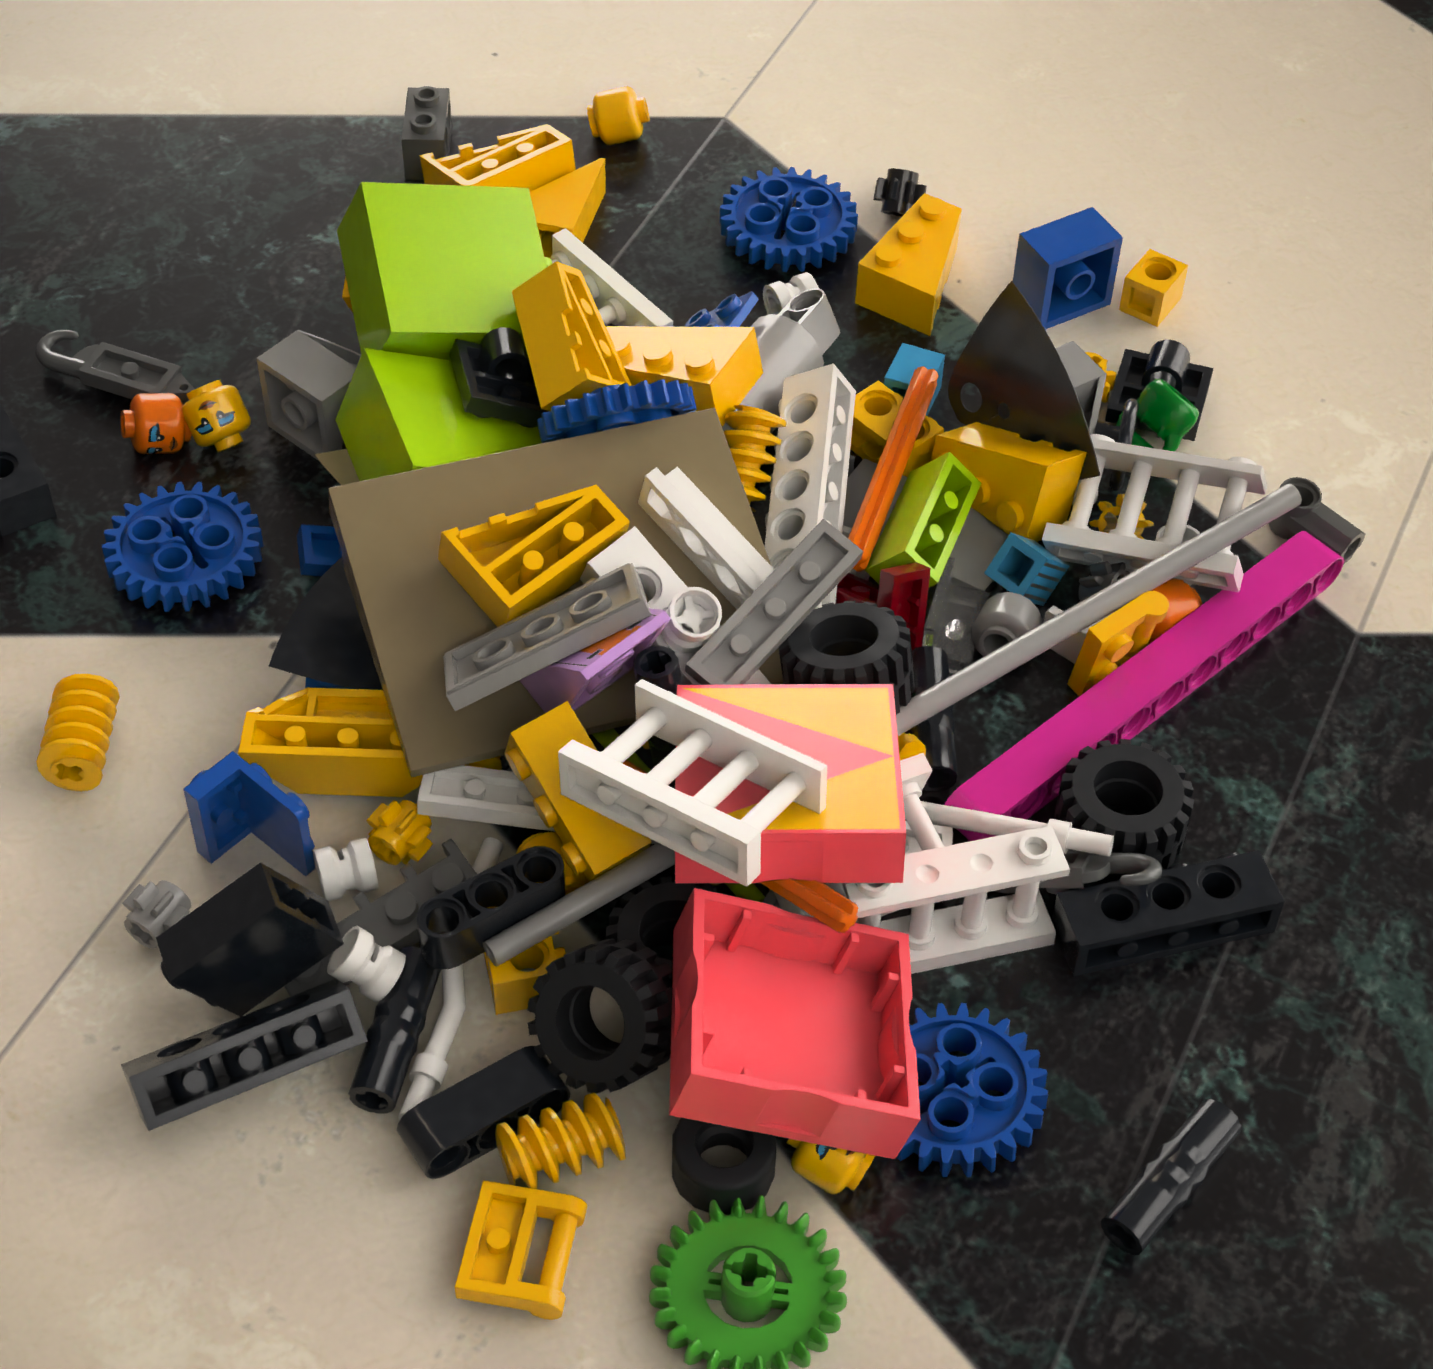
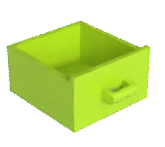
[337,182,552,360]
[335,348,542,481]

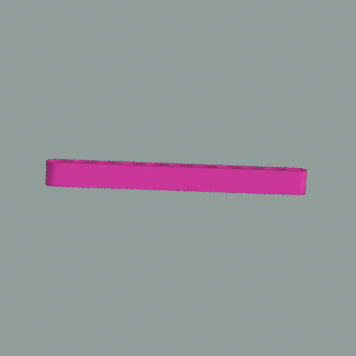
[944,531,1344,841]

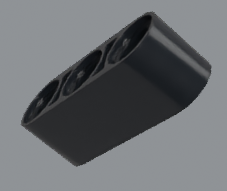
[417,846,566,969]
[397,1046,571,1179]

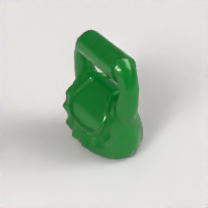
[1116,379,1199,452]

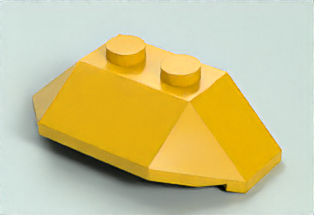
[238,687,423,797]

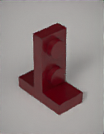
[835,562,931,650]

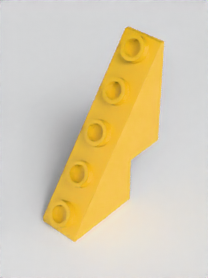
[530,158,606,258]

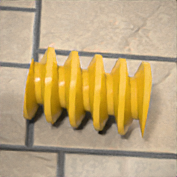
[724,405,787,512]
[36,674,120,792]
[495,1092,626,1189]

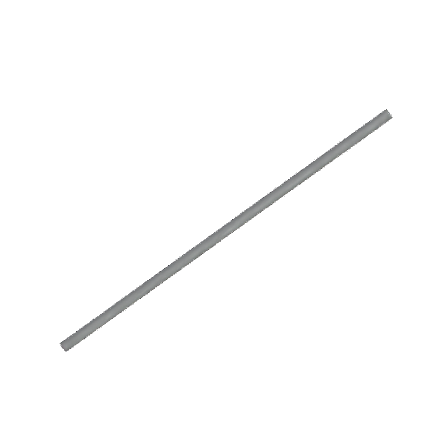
[483,484,1302,967]

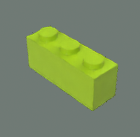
[865,452,981,587]

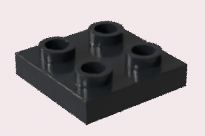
[449,327,549,428]
[1105,340,1214,441]

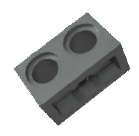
[401,86,452,180]

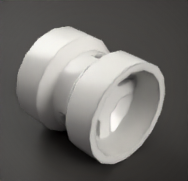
[763,272,819,315]
[661,587,722,653]
[313,837,379,901]
[327,926,406,1002]

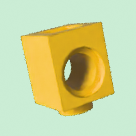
[1119,249,1188,327]

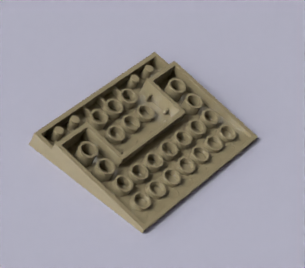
[328,408,783,777]

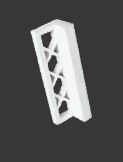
[638,466,774,609]

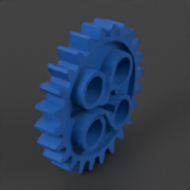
[719,167,858,272]
[537,379,697,443]
[102,482,264,612]
[897,1003,1048,1177]

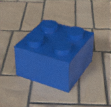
[1013,207,1123,329]

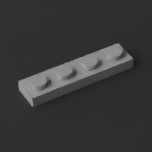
[685,519,863,685]

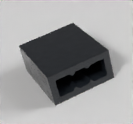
[156,862,344,1017]

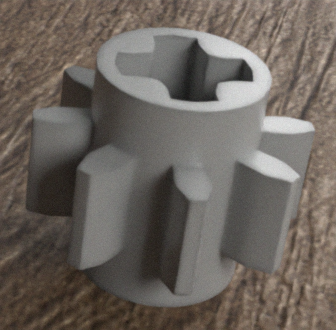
[122,880,191,948]

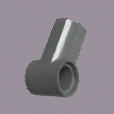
[1268,477,1366,564]

